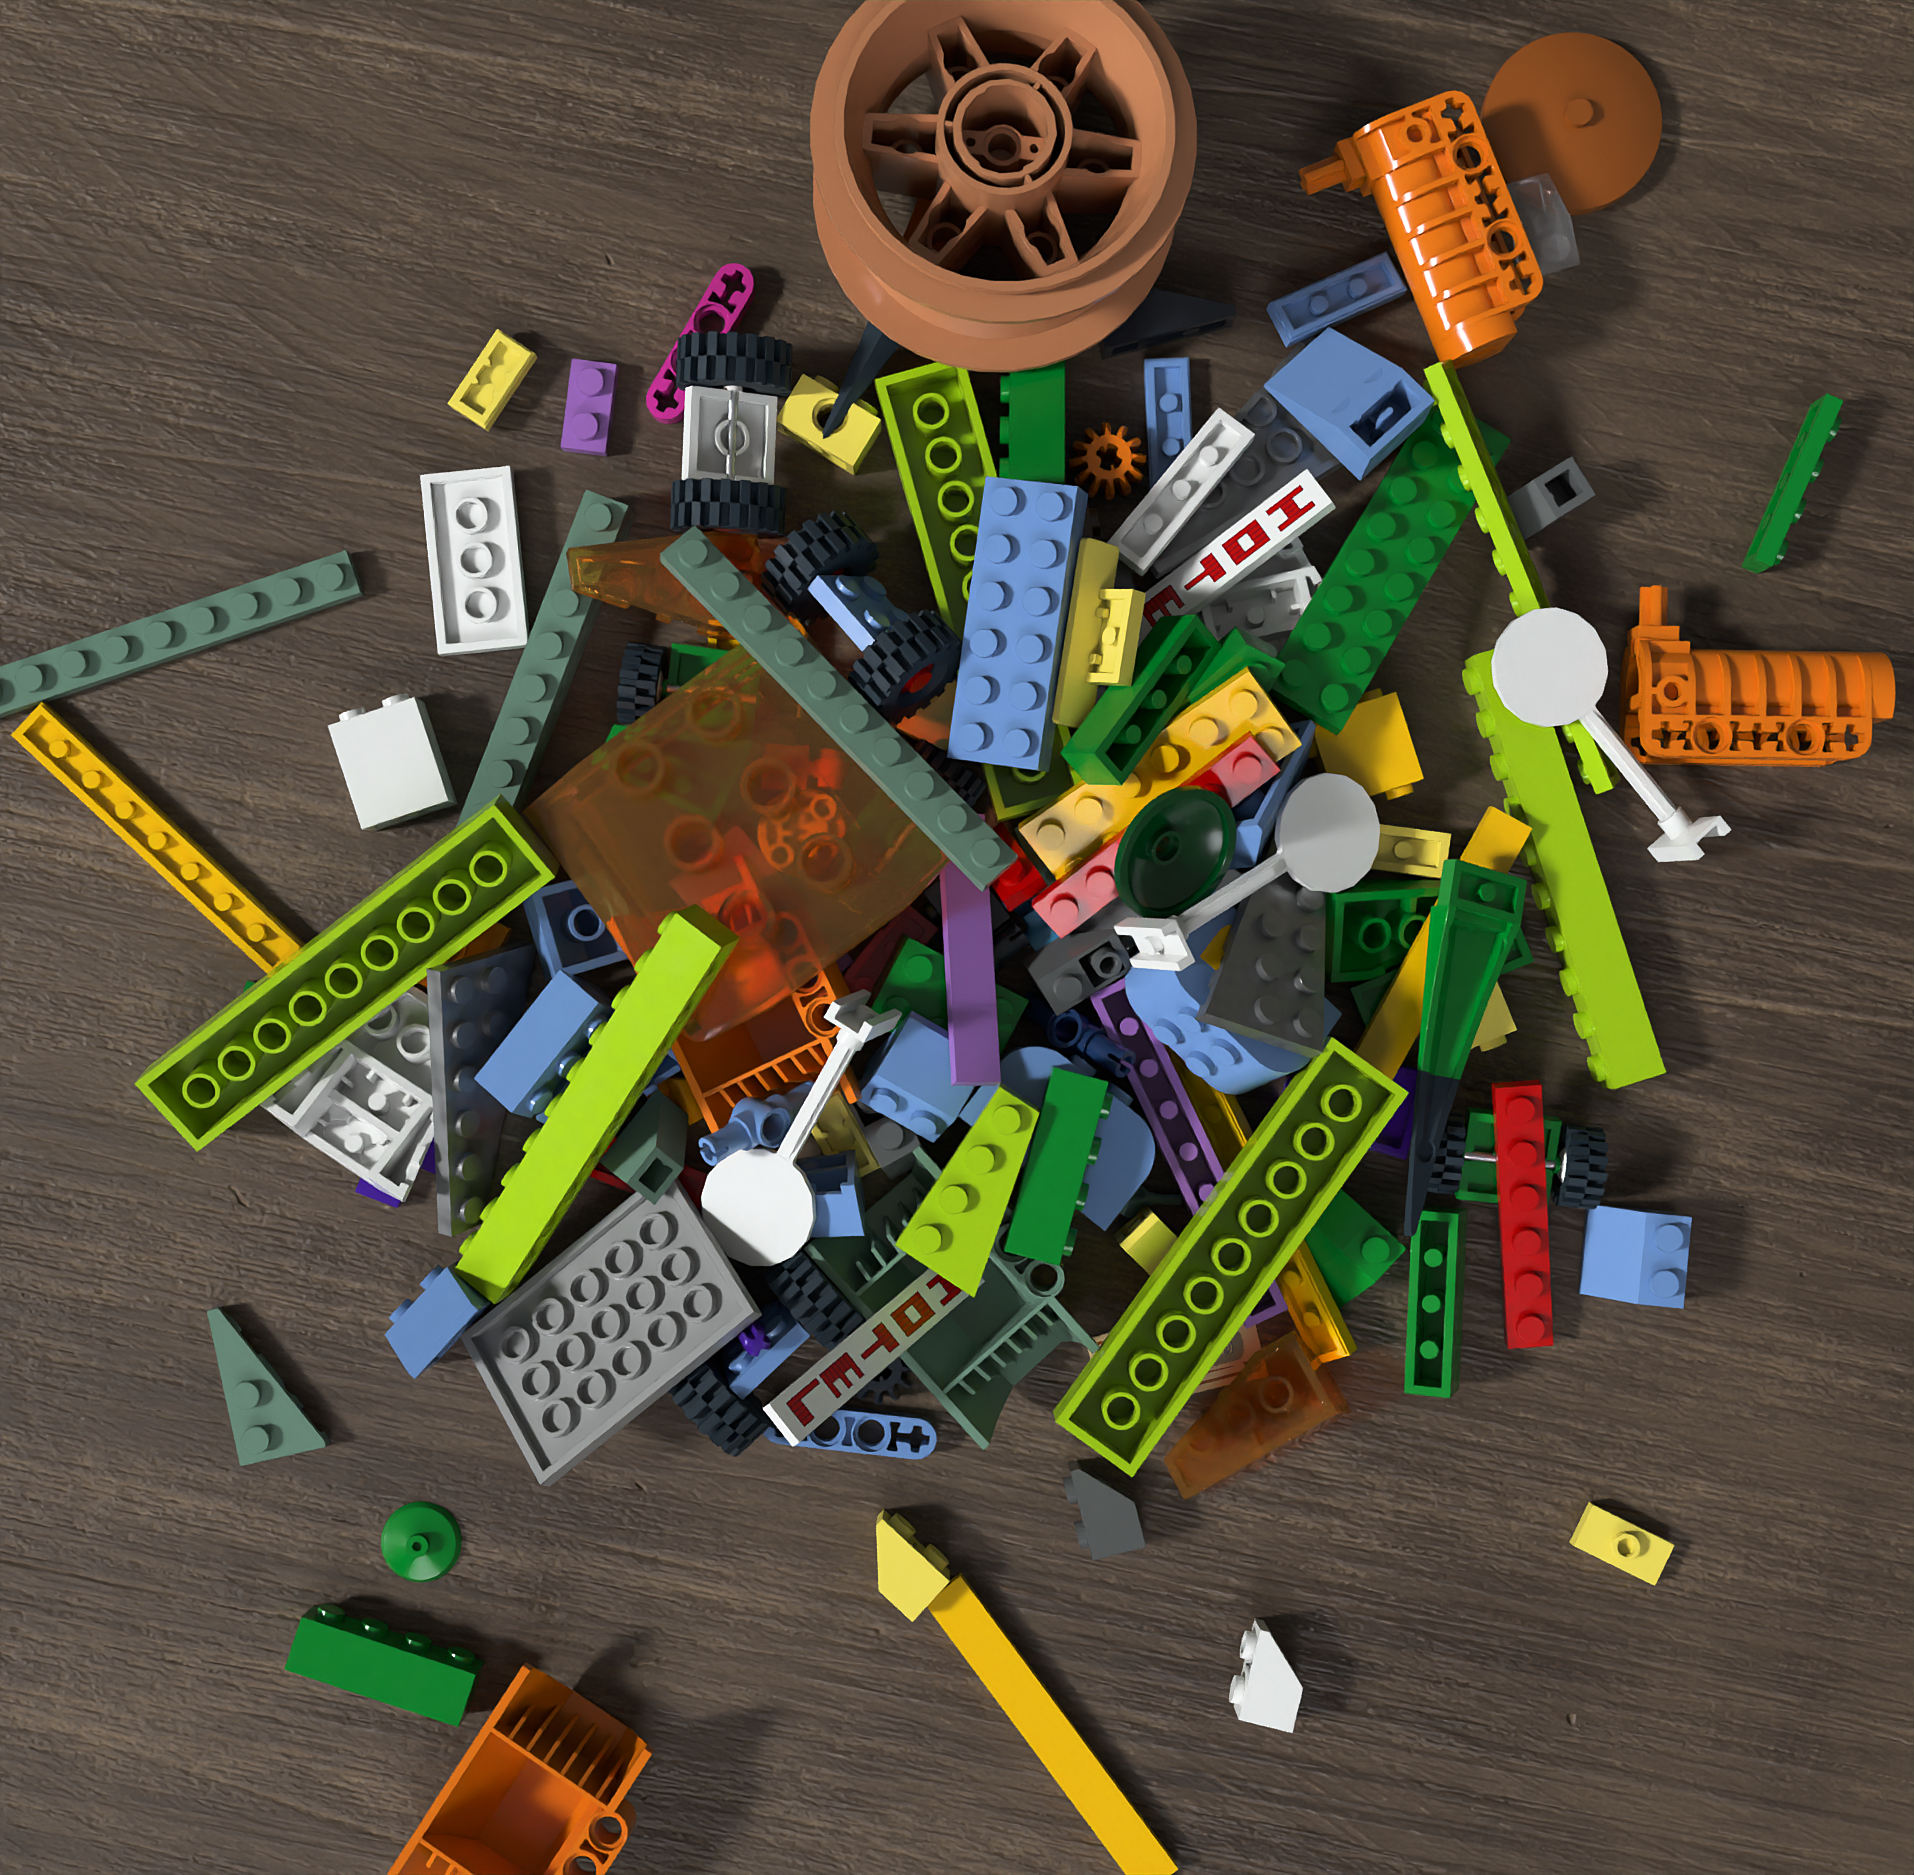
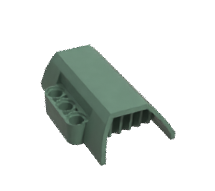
[804,1145,1100,1450]

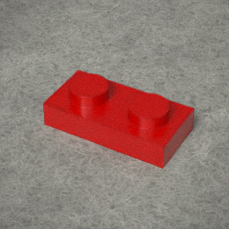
[991,822,1048,912]

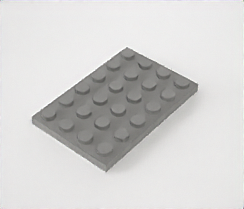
[460,1177,762,1487]

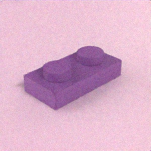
[561,359,619,457]

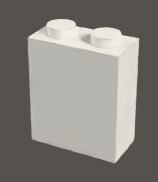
[328,694,458,832]

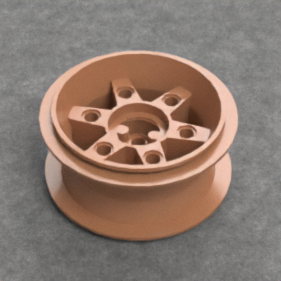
[810,0,1197,372]

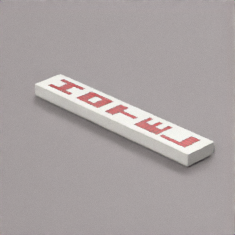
[1137,469,1336,648]
[763,1268,985,1447]

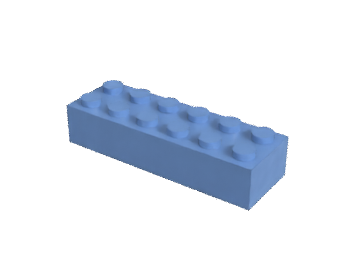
[947,476,1088,772]

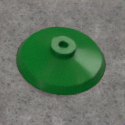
[381,1501,462,1583]

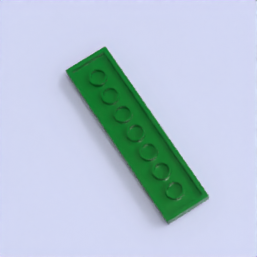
[1268,405,1511,735]

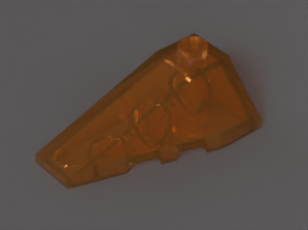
[566,531,764,640]
[1163,1331,1352,1500]

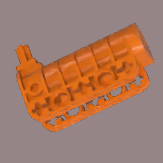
[1298,90,1543,370]
[1619,585,1896,767]

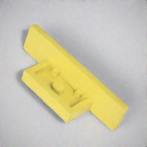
[1052,538,1146,729]

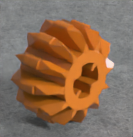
[1069,422,1146,502]

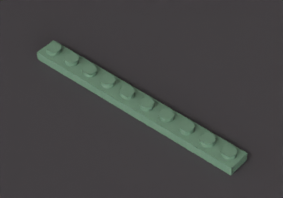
[660,525,1018,892]
[0,550,364,718]

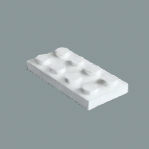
[420,466,530,656]

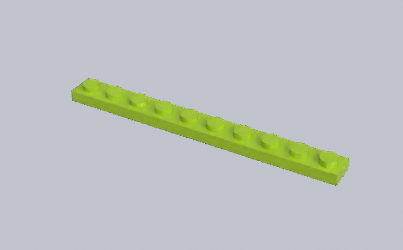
[1423,359,1621,794]

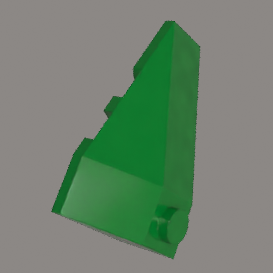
[1325,878,1441,983]
[1304,1188,1406,1309]

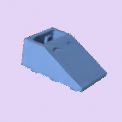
[1264,327,1435,480]

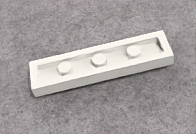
[1107,407,1255,576]

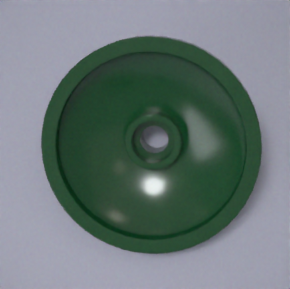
[1114,786,1236,919]

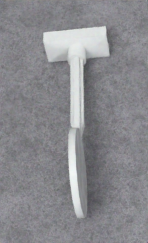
[1491,607,1731,862]
[1114,773,1380,971]
[701,989,902,1266]

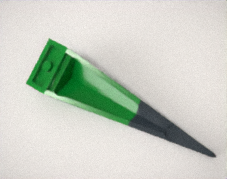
[1404,859,1527,1236]

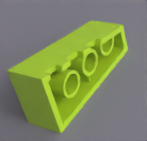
[895,1083,1040,1298]

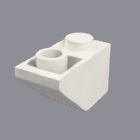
[1229,1618,1303,1733]

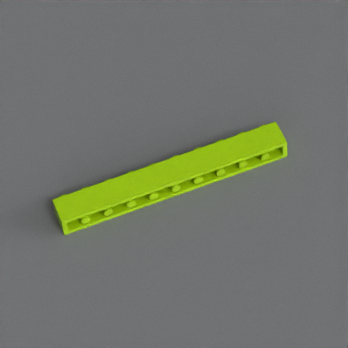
[1462,649,1666,1089]
[454,904,740,1305]

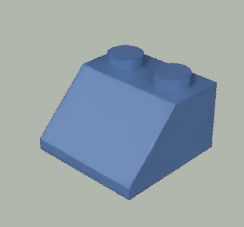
[523,867,632,981]
[859,1011,975,1143]
[1578,1204,1692,1309]
[384,1262,492,1379]

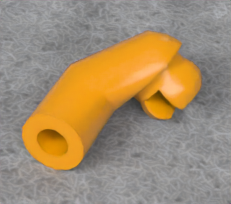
[646,1075,704,1126]

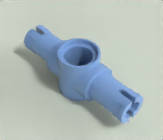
[698,1080,815,1166]

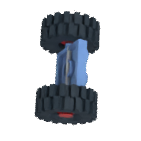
[761,510,963,725]
[667,1245,867,1457]

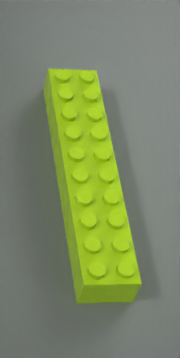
[875,362,1083,823]
[134,793,560,1152]
[1053,1036,1409,1477]

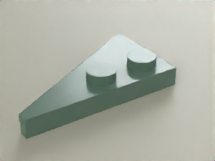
[207,1306,330,1466]

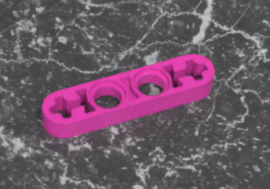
[646,263,756,424]

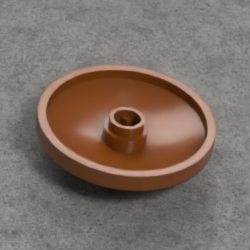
[1480,32,1662,216]

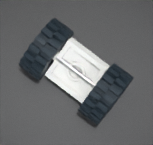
[670,331,793,539]

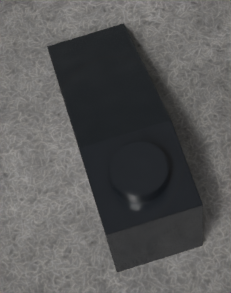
[1098,288,1237,360]

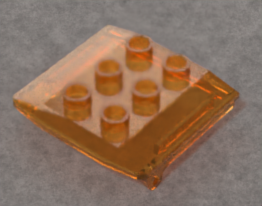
[523,611,951,1042]

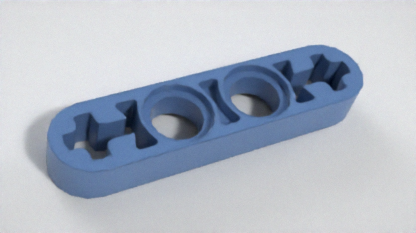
[763,1406,937,1459]

